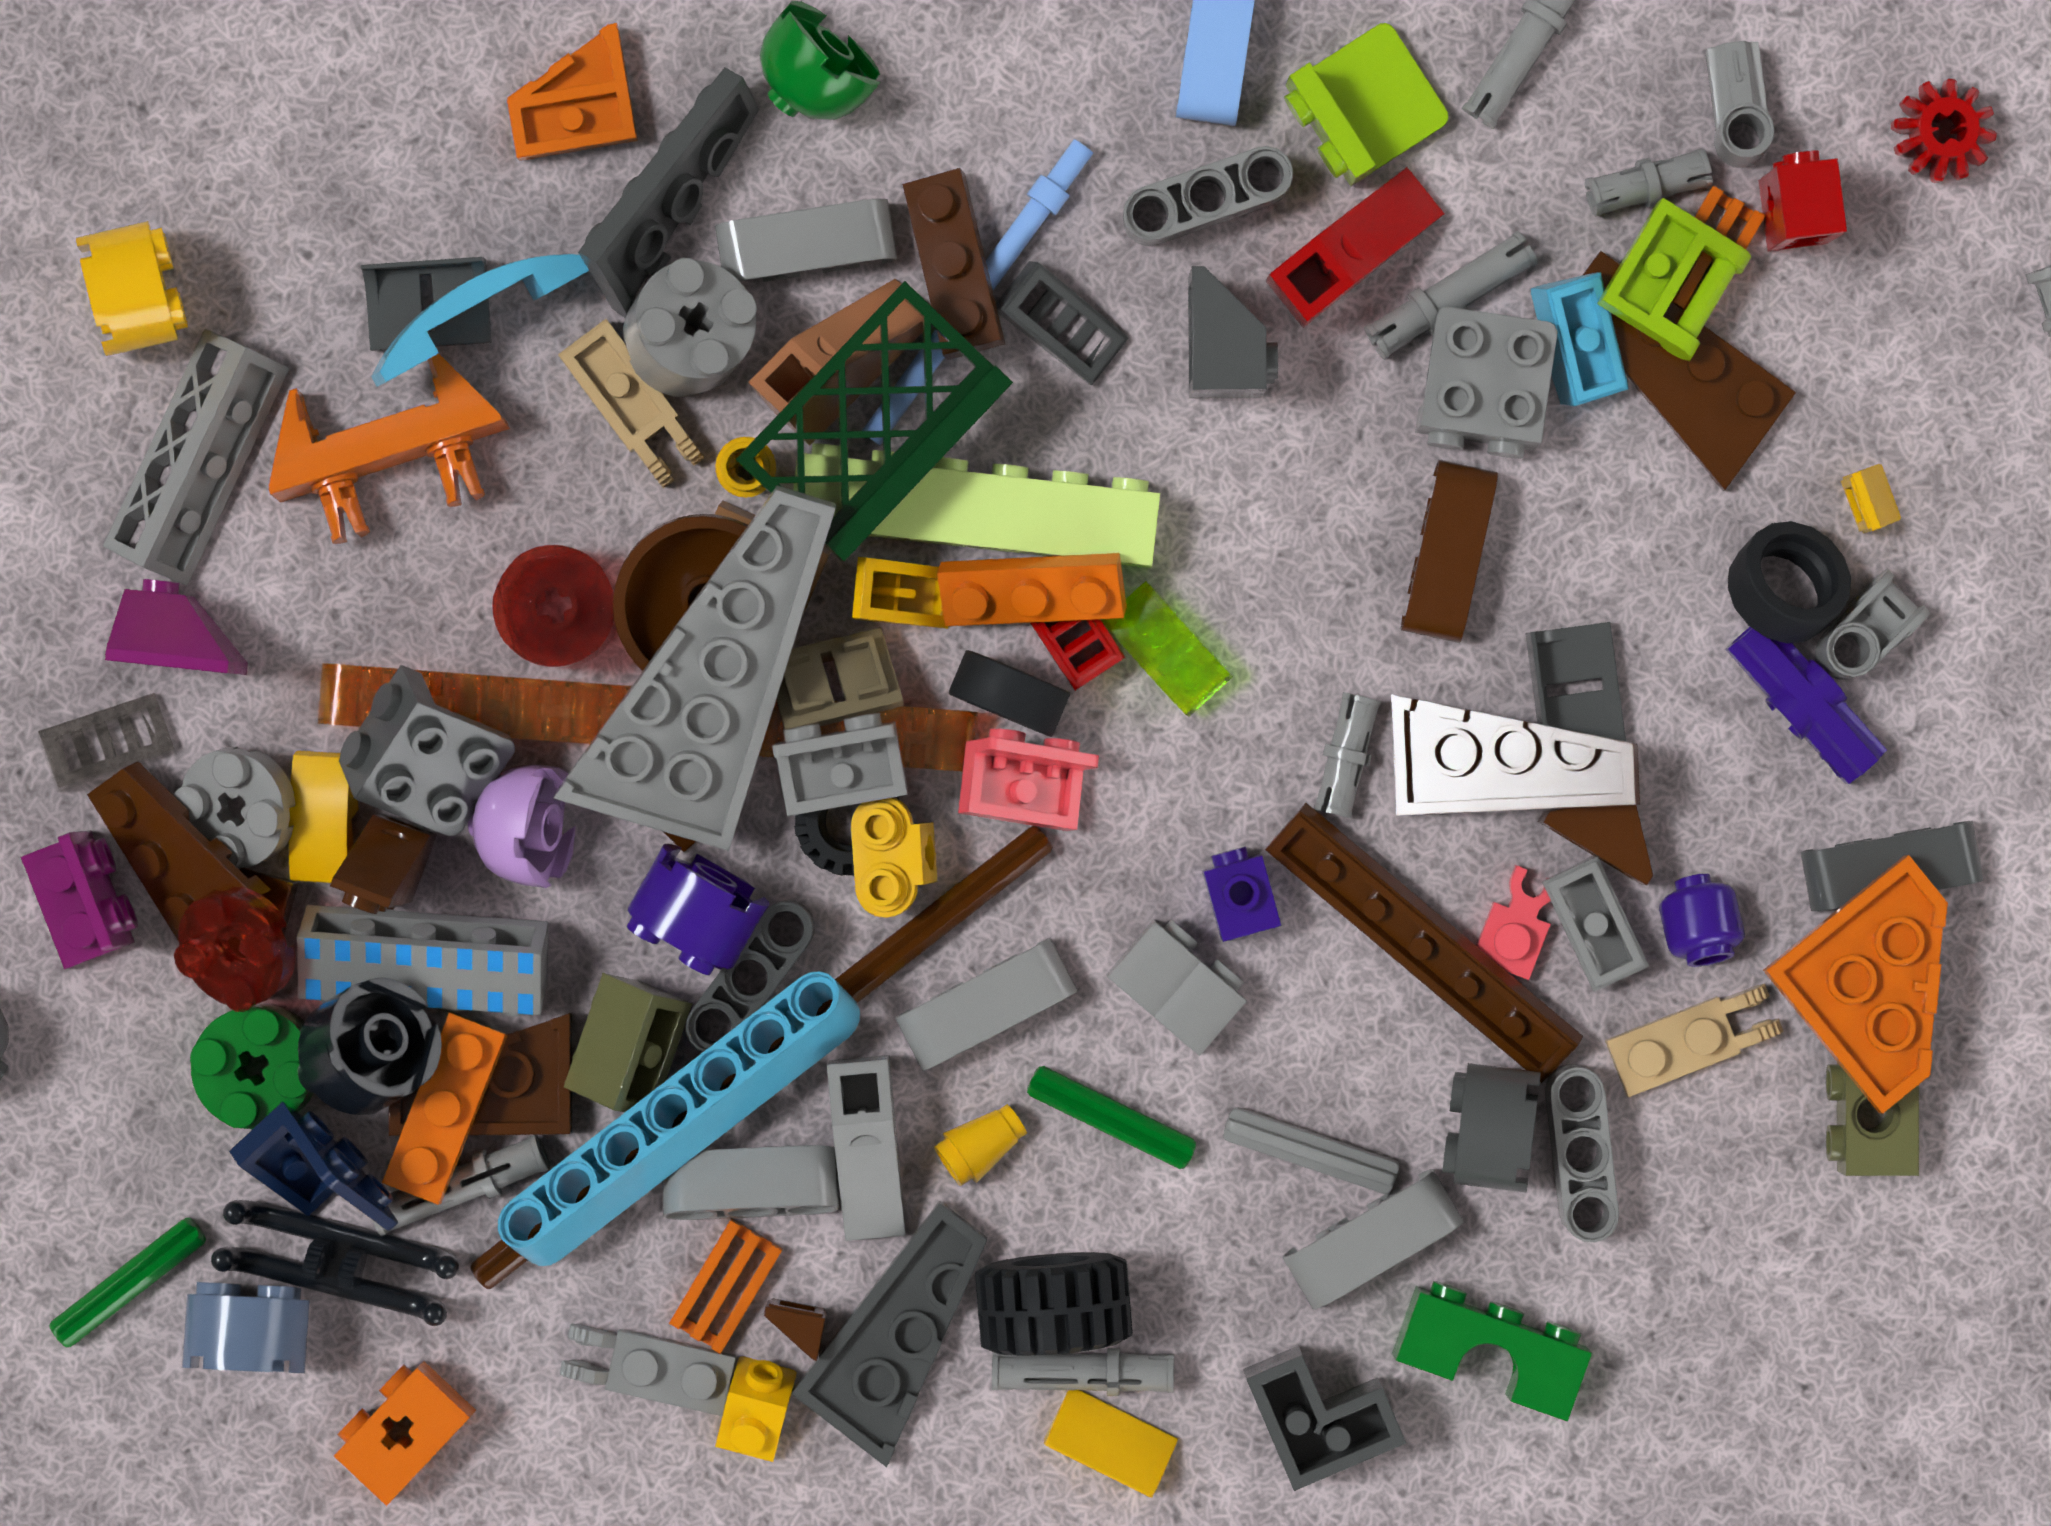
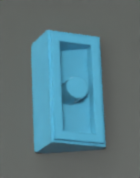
[1530,272,1629,406]

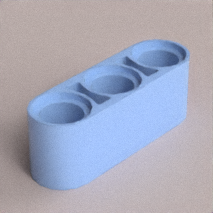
[1176,0,1255,126]

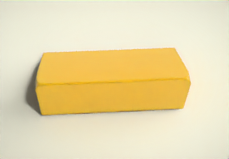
[1044,1390,1178,1498]

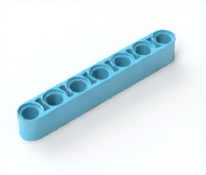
[498,971,860,1266]

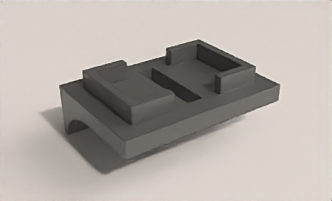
[361,257,492,351]
[1525,622,1626,741]

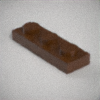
[903,168,1005,360]

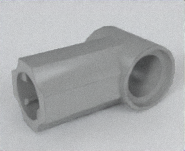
[1705,41,1774,168]

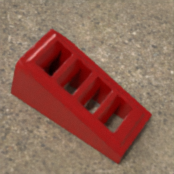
[1030,619,1126,691]

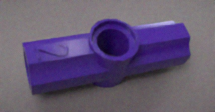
[1725,627,1887,784]

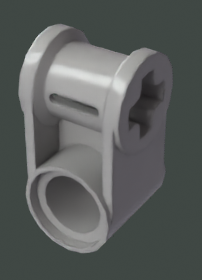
[1815,568,1930,680]

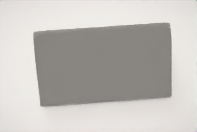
[1542,856,1649,992]

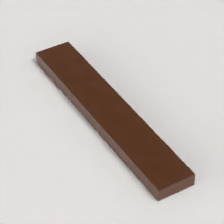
[1265,803,1583,1083]

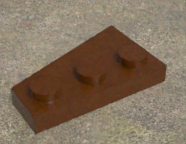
[87,761,271,948]

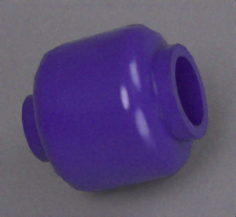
[1659,874,1745,967]

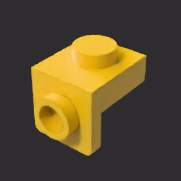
[715,1356,797,1462]

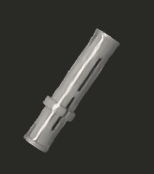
[1462,0,1576,129]
[1364,231,1538,360]
[372,1135,550,1236]
[992,1348,1174,1396]

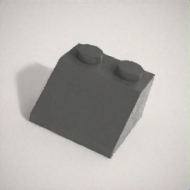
[1188,266,1278,398]

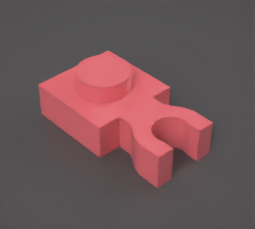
[1476,865,1551,980]

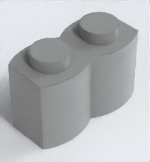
[1106,920,1247,1056]

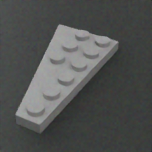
[553,485,836,851]

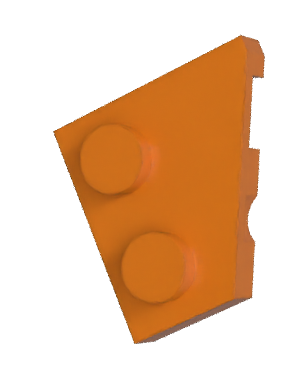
[507,23,638,161]

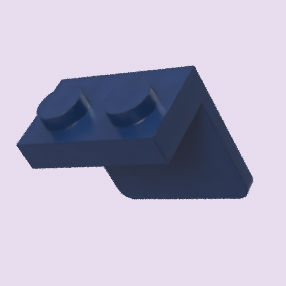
[229,1101,398,1231]

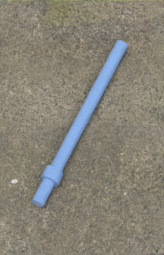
[862,139,1093,446]

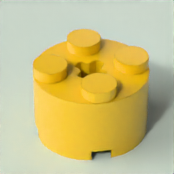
[76,221,188,356]

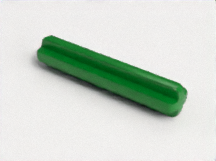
[1027,1066,1196,1169]
[49,1217,206,1348]

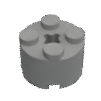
[623,258,757,397]

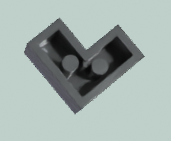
[1243,1346,1406,1491]

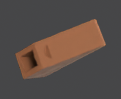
[748,279,923,446]

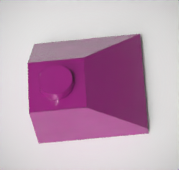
[105,579,248,675]

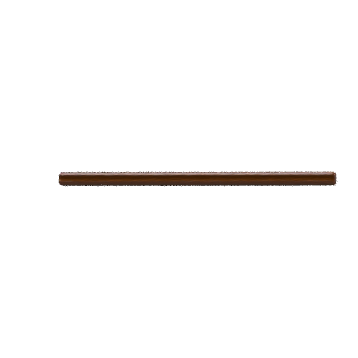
[470,826,1053,1289]

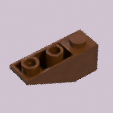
[330,814,437,914]

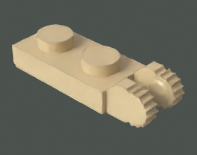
[558,319,704,488]
[1605,983,1783,1097]

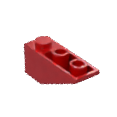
[1266,167,1445,328]

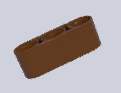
[1400,459,1498,643]

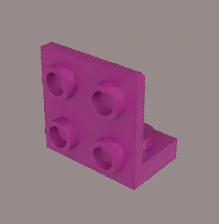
[21,830,138,969]

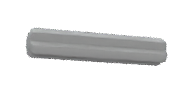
[1223,1107,1399,1194]

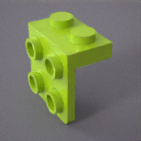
[1284,23,1448,187]

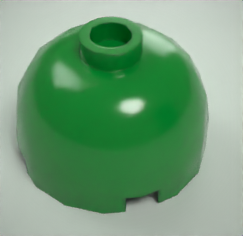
[759,1,881,120]

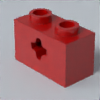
[1758,150,1847,252]

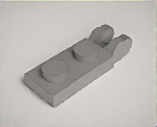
[559,1323,737,1416]

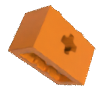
[334,1361,476,1506]

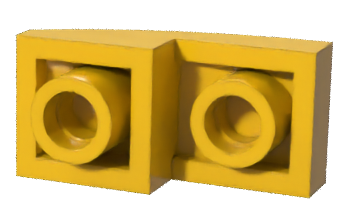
[289,751,359,883]

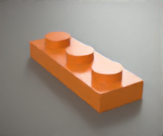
[937,553,1127,626]
[382,1012,508,1205]

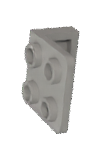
[1415,307,1557,459]

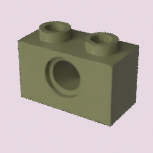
[1826,1062,1919,1176]

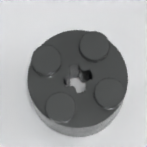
[1442,1063,1541,1193]

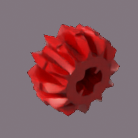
[1891,78,1997,183]

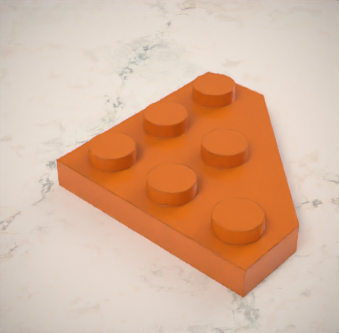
[1763,855,1948,1114]

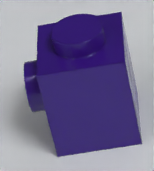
[1202,846,1282,942]

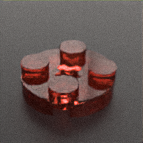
[174,886,296,1012]

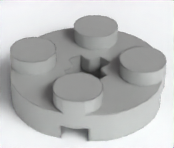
[174,747,295,868]

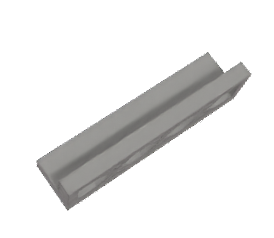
[103,328,290,586]

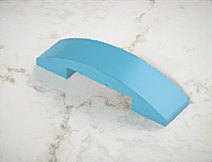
[371,254,589,387]

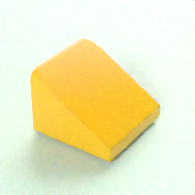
[1841,464,1901,533]

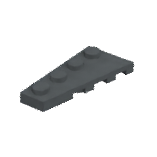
[578,67,759,318]
[791,1201,987,1468]

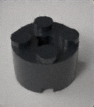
[298,978,442,1115]

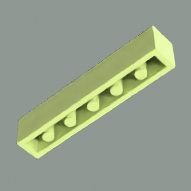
[793,443,1160,568]

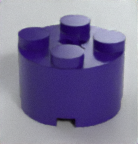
[626,844,769,975]

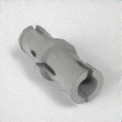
[1585,148,1713,217]
[1314,692,1381,818]

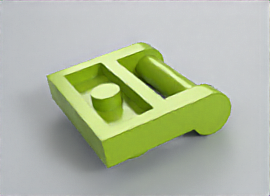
[1597,198,1752,361]

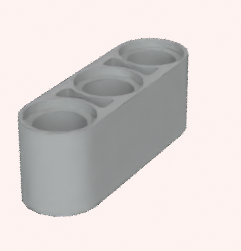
[1122,146,1293,246]
[715,198,897,283]
[895,937,1078,1071]
[1545,1064,1619,1243]
[662,1145,839,1220]
[1282,1169,1464,1310]

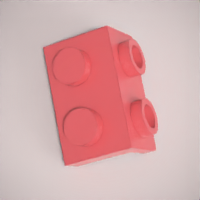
[958,729,1099,831]

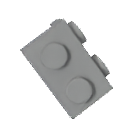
[772,713,908,816]

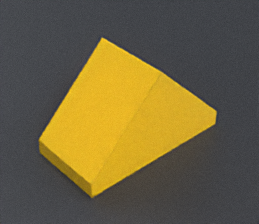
[852,557,948,629]

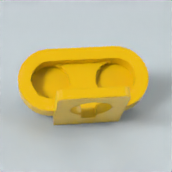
[851,797,938,918]

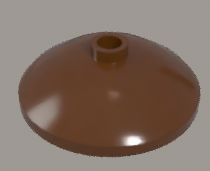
[613,514,748,671]

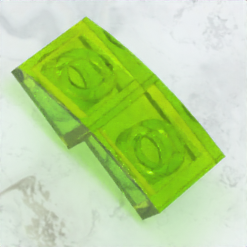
[1102,581,1233,717]

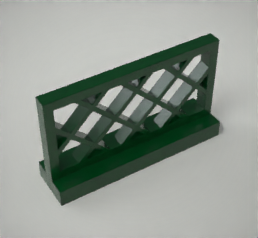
[735,281,1013,561]

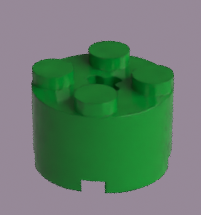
[190,1004,314,1129]

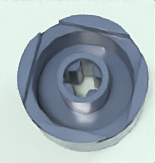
[182,1282,310,1373]

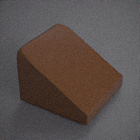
[764,1298,827,1361]

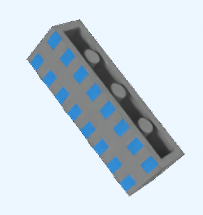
[297,905,548,1017]

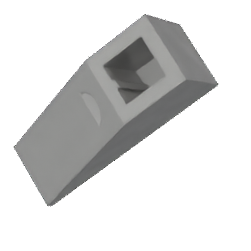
[827,1055,906,1241]

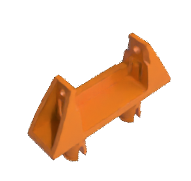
[269,353,510,544]

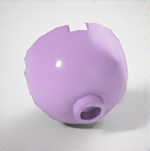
[468,765,576,888]

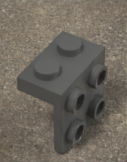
[339,665,515,836]

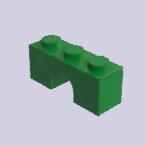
[1392,1281,1592,1422]

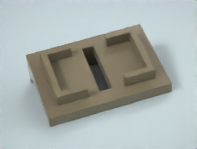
[776,627,904,730]

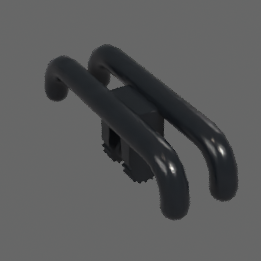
[211,1200,459,1326]

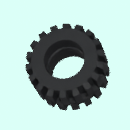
[975,1252,1133,1356]

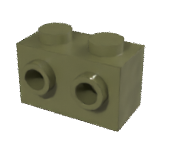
[564,973,692,1112]

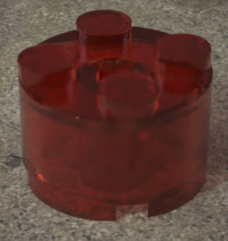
[492,545,617,668]

